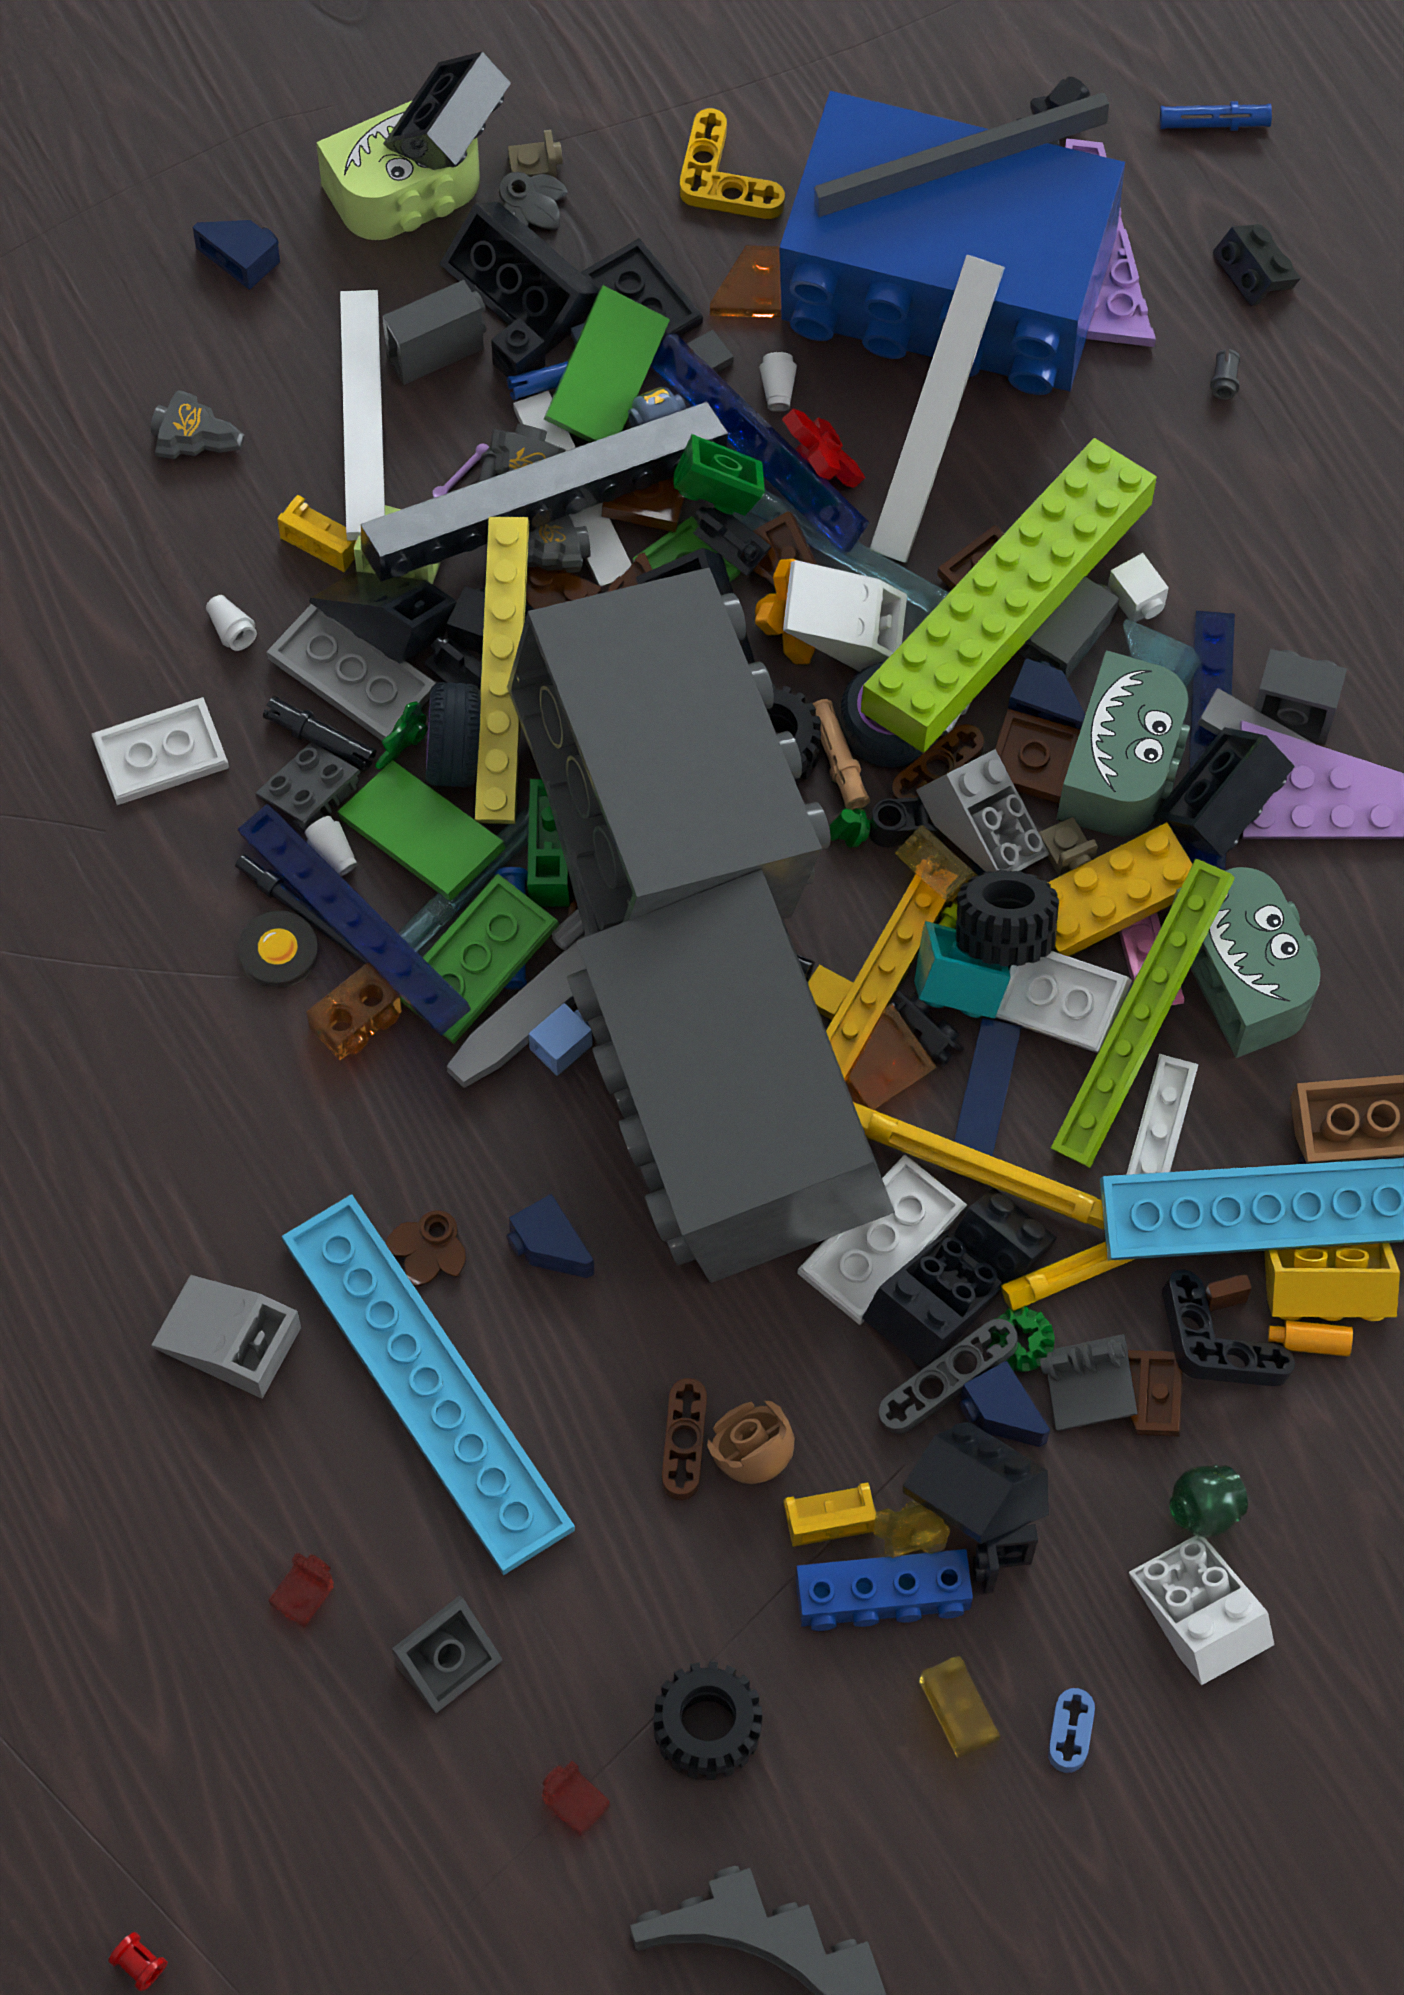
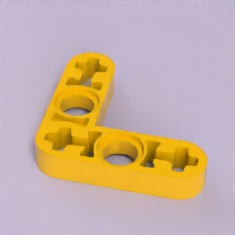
[680,108,785,219]

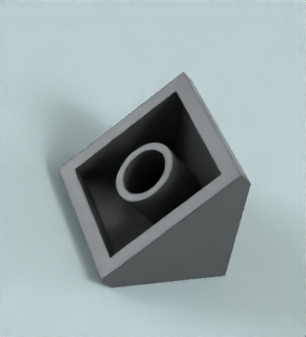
[392,1595,503,1713]

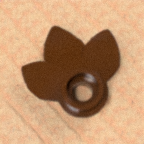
[385,1210,466,1287]

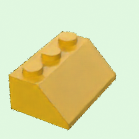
[1264,1243,1400,1321]

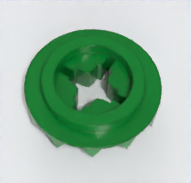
[989,1306,1055,1372]

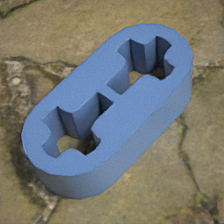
[1048,1688,1095,1773]

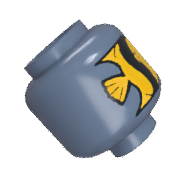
[628,387,686,428]

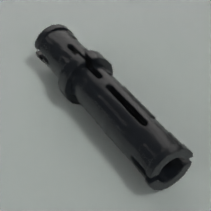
[263,696,377,771]

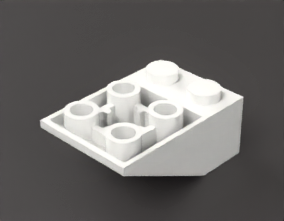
[783,560,907,672]
[1129,1533,1274,1685]

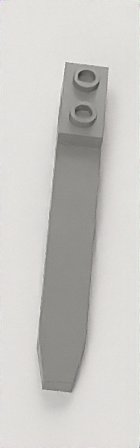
[447,933,586,1088]

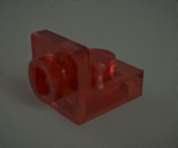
[269,1552,334,1628]
[542,1761,610,1837]

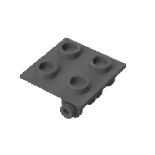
[256,742,360,833]
[1040,1334,1138,1431]

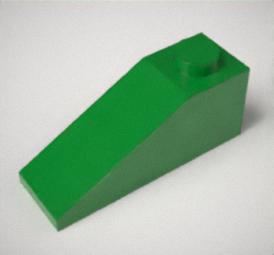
[527,779,570,907]

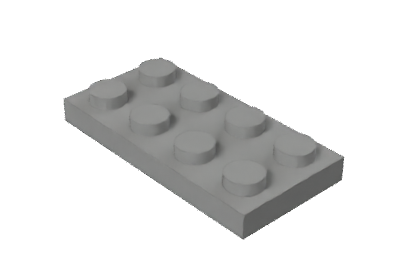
[267,604,436,741]

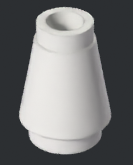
[759,352,797,411]
[206,595,257,651]
[304,816,358,877]

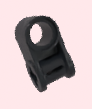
[869,796,947,848]

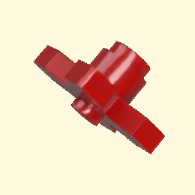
[782,408,865,488]

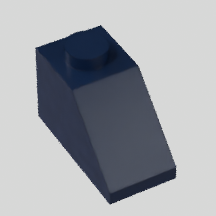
[192,220,280,290]
[1008,658,1086,729]
[506,1194,594,1278]
[959,1361,1050,1447]

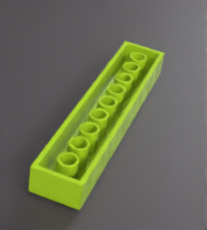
[861,438,1157,753]

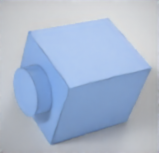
[529,1003,592,1076]

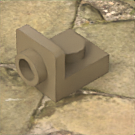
[508,129,563,185]
[1039,817,1098,876]

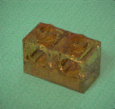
[306,963,402,1061]

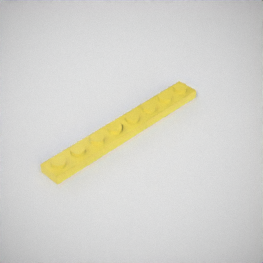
[475,517,529,824]

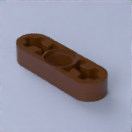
[891,724,984,799]
[662,1378,707,1500]

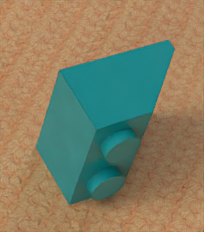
[914,921,1011,1019]

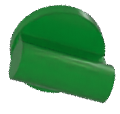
[829,808,870,848]

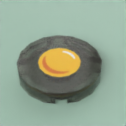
[238,910,318,988]

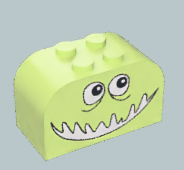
[316,101,480,240]

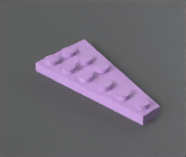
[1065,138,1156,347]
[1240,720,1404,839]

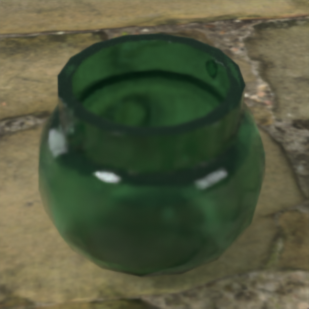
[1169,1464,1248,1537]

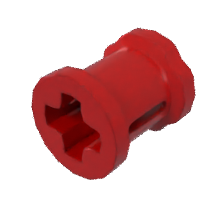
[108,1932,168,1991]

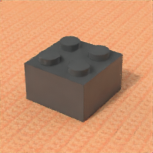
[1254,648,1347,745]

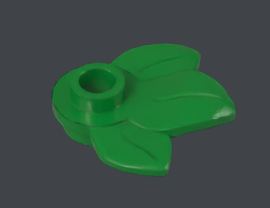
[375,701,428,769]

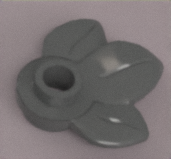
[499,172,568,230]

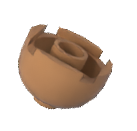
[707,1401,795,1484]

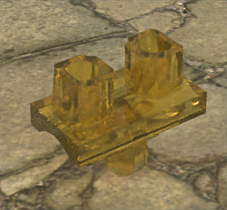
[873,1500,950,1558]

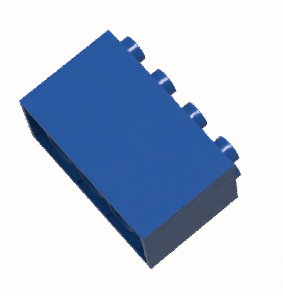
[779,91,1125,395]

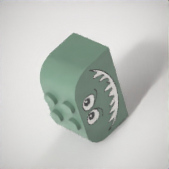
[1056,650,1191,837]
[1172,867,1320,1058]

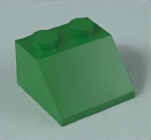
[674,434,765,516]

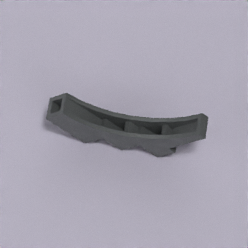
[630,1866,886,1995]

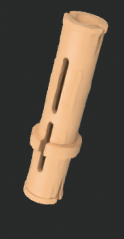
[812,699,870,810]

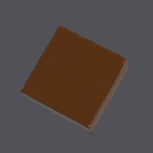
[1206,1274,1252,1312]

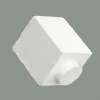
[1108,553,1169,624]

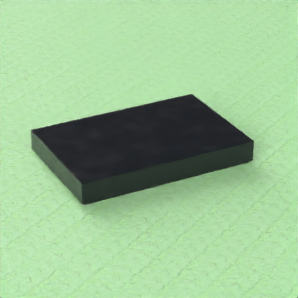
[580,238,703,350]

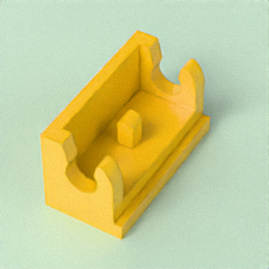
[277,495,357,573]
[783,1482,877,1547]

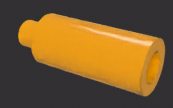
[1268,1320,1353,1357]

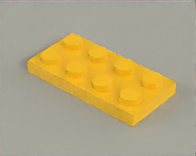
[1048,822,1193,957]

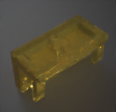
[895,825,977,906]
[920,1656,1001,1759]

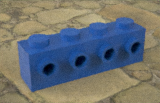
[795,1549,973,1631]

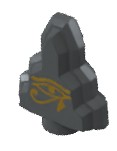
[150,390,245,459]
[490,423,566,475]
[527,515,591,573]

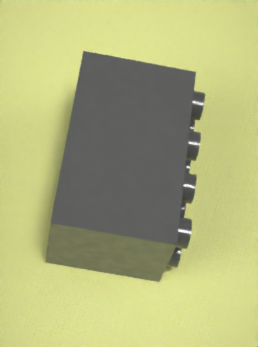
[507,568,830,932]
[567,869,895,1283]

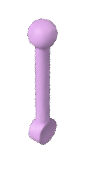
[433,443,489,498]

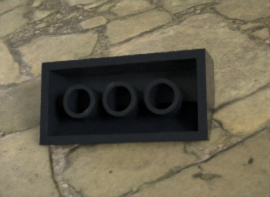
[439,202,600,354]

